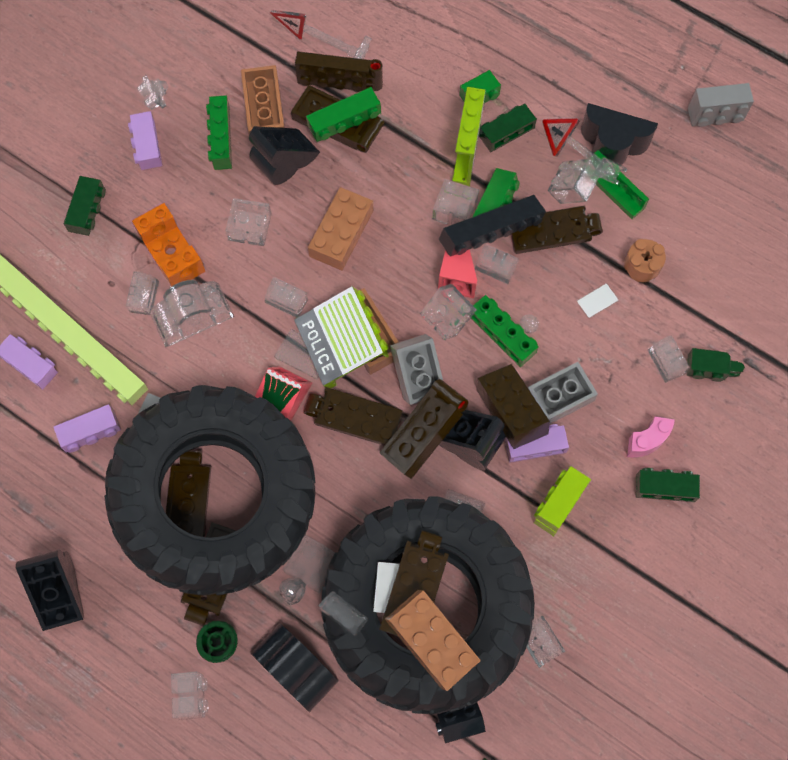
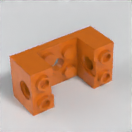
[132,203,205,290]

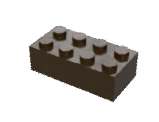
[477,364,550,449]

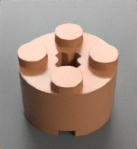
[624,239,666,282]

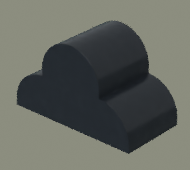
[581,103,658,168]
[249,126,320,185]
[439,410,506,471]
[15,550,83,631]
[251,623,339,712]

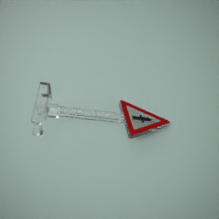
[270,10,372,59]
[543,118,627,184]

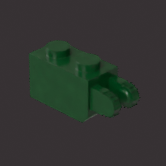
[687,348,745,382]

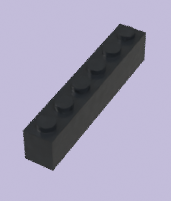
[439,195,546,257]

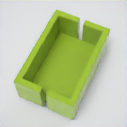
[534,466,591,537]

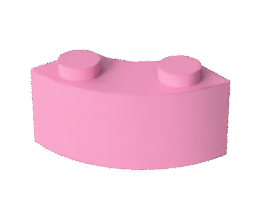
[627,417,674,458]

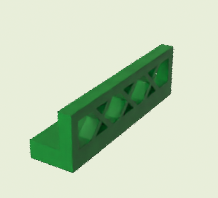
[582,150,649,219]

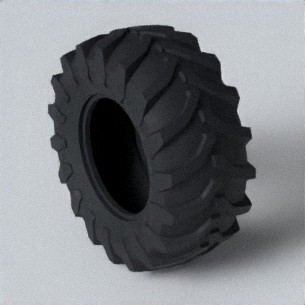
[104,385,316,595]
[321,496,535,714]

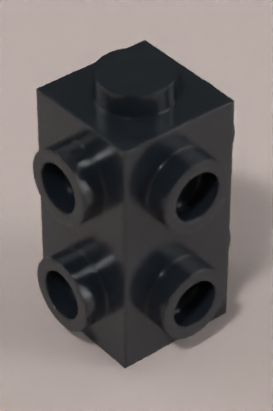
[435,702,486,744]

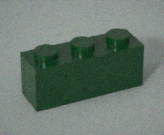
[479,103,537,152]
[63,176,106,236]
[636,468,700,502]

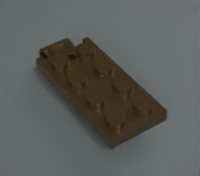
[512,205,603,254]
[304,387,403,446]
[166,450,211,537]
[181,522,236,626]
[379,530,449,636]

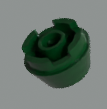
[196,621,238,663]

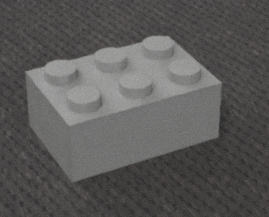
[688,83,754,127]
[390,334,443,405]
[528,362,598,424]

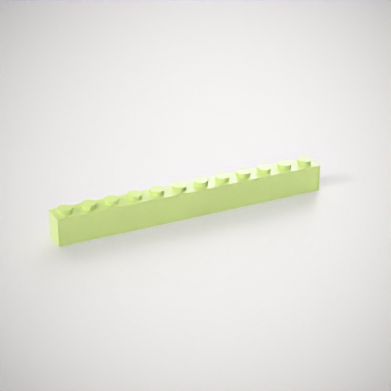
[0,255,148,405]

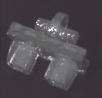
[137,75,168,110]

